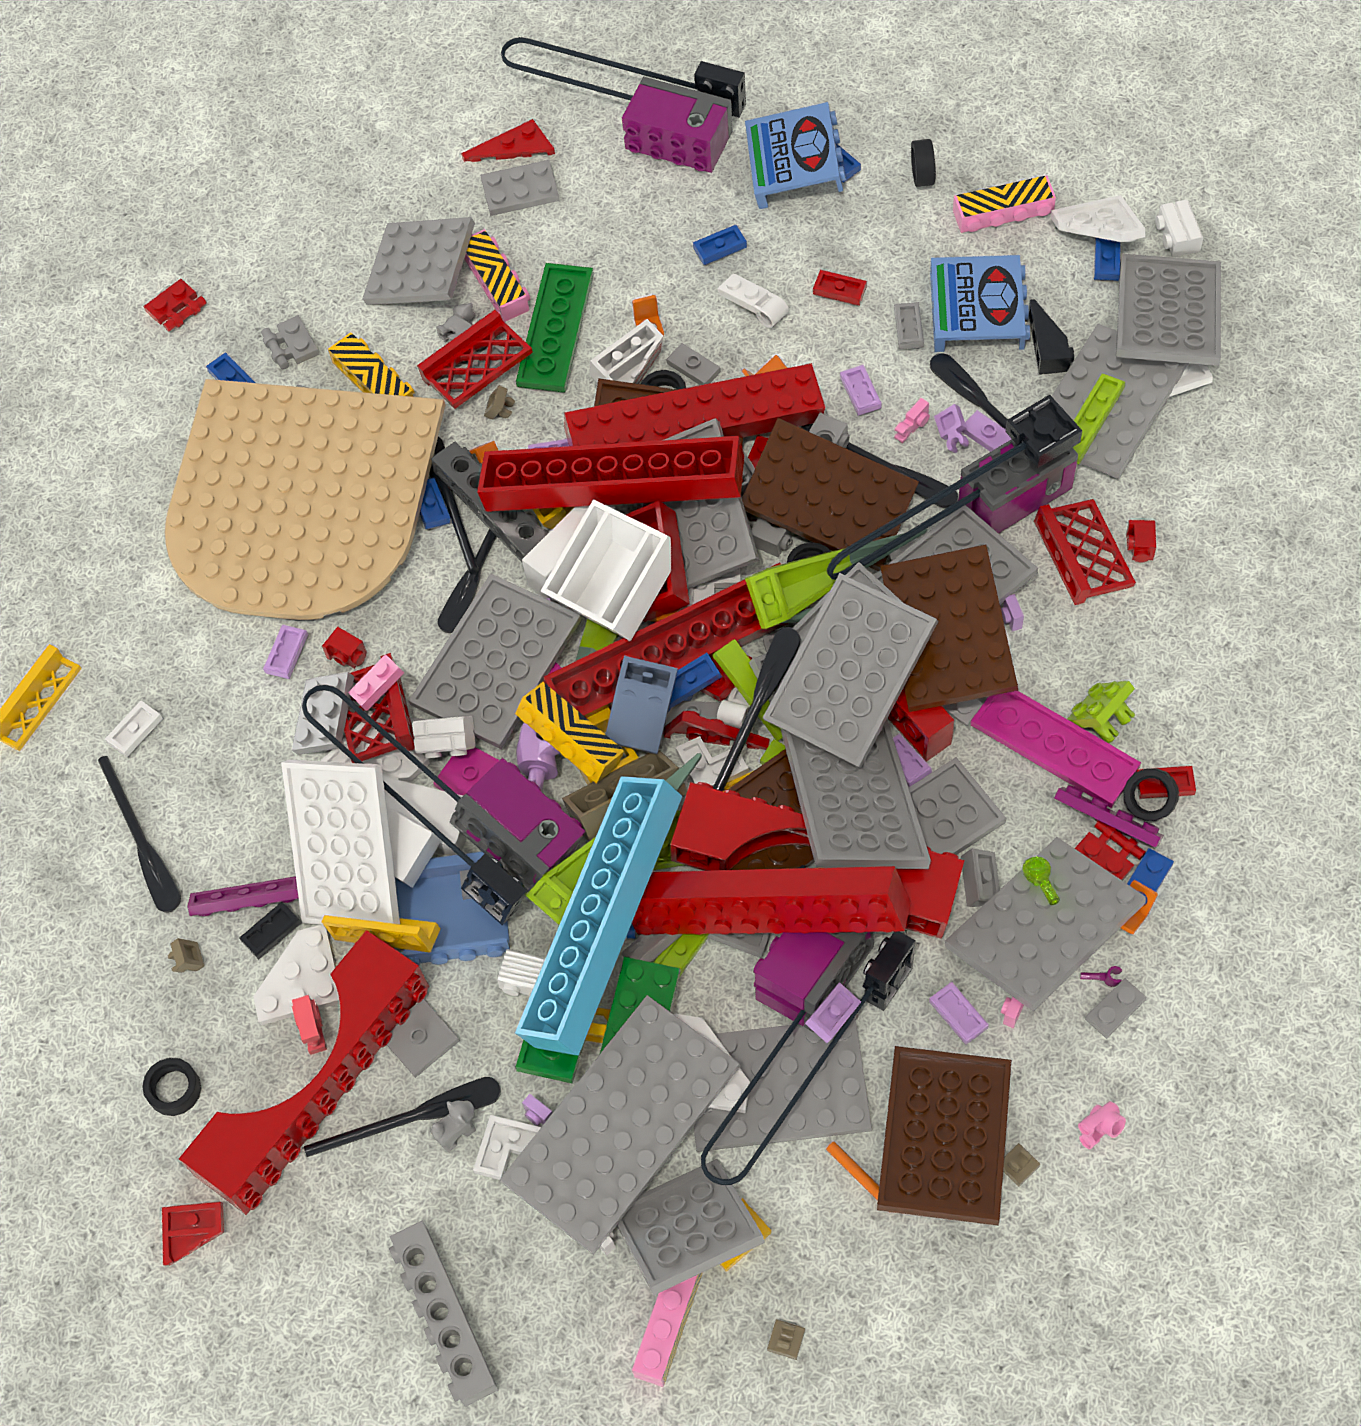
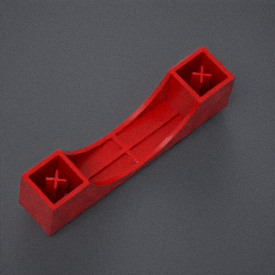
[671,782,965,939]
[178,930,429,1215]

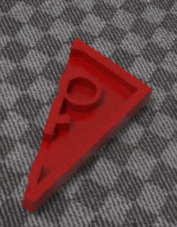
[461,119,555,162]
[664,711,770,750]

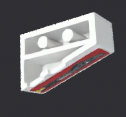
[590,319,663,384]

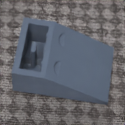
[606,656,678,754]

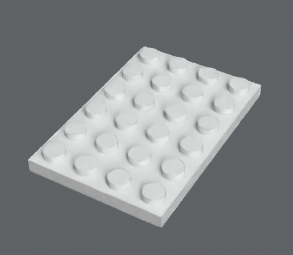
[281,760,400,925]

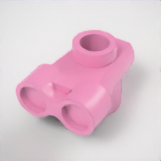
[1078,1101,1126,1149]

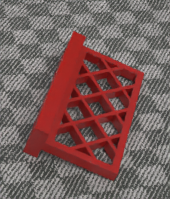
[417,310,533,409]
[1034,499,1136,605]
[344,653,415,763]

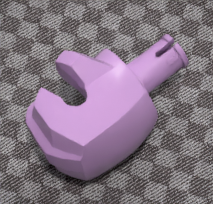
[516,723,560,792]

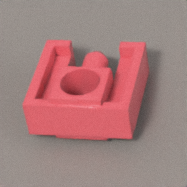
[292,995,327,1055]

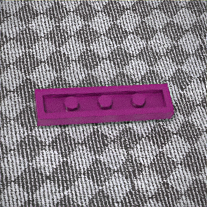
[1054,785,1164,848]
[187,876,299,916]

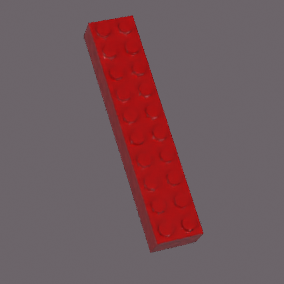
[564,363,825,446]
[477,436,745,512]
[543,562,805,718]
[632,866,911,935]

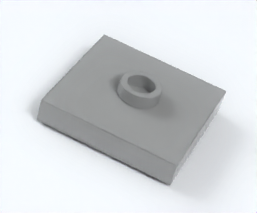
[387,999,460,1078]

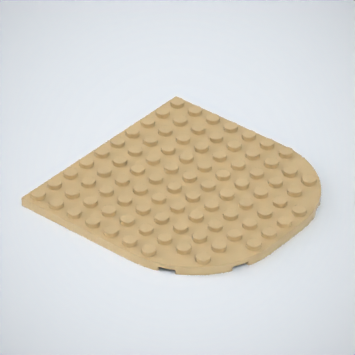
[165,379,446,620]

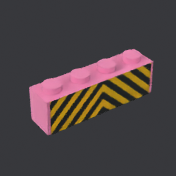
[953,175,1056,233]
[464,229,530,322]
[632,1272,703,1387]

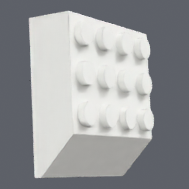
[541,499,671,641]

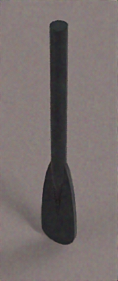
[930,353,1007,430]
[801,424,958,508]
[429,436,479,574]
[437,529,497,633]
[713,627,801,791]
[98,756,181,913]
[304,1077,501,1157]

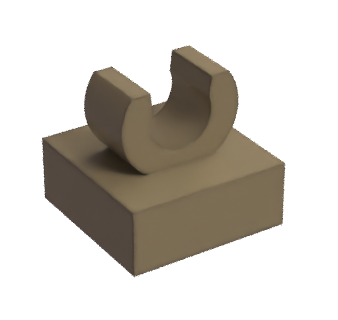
[484,385,515,420]
[168,938,204,973]
[1003,1143,1040,1187]
[767,1319,805,1360]

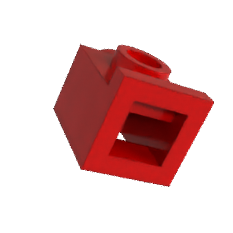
[1126,520,1156,563]
[322,626,367,669]

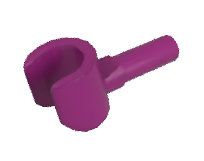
[1080,966,1122,987]

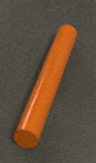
[826,1141,890,1213]

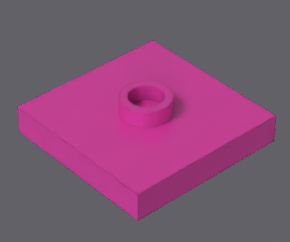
[433,747,499,796]

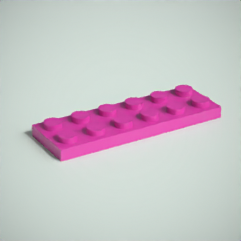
[971,691,1141,809]

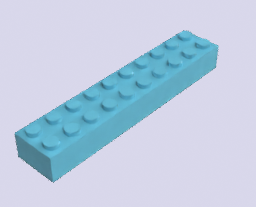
[515,776,682,1055]

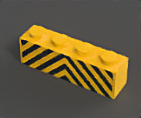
[328,332,415,397]
[515,682,624,784]

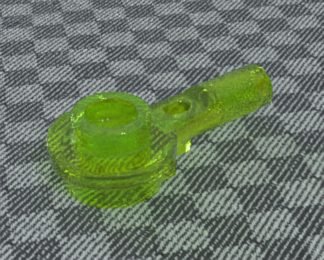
[1022,856,1060,905]

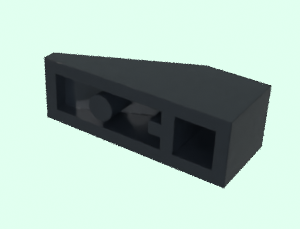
[1028,299,1074,375]

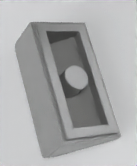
[961,848,1000,907]

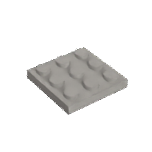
[909,757,1007,855]

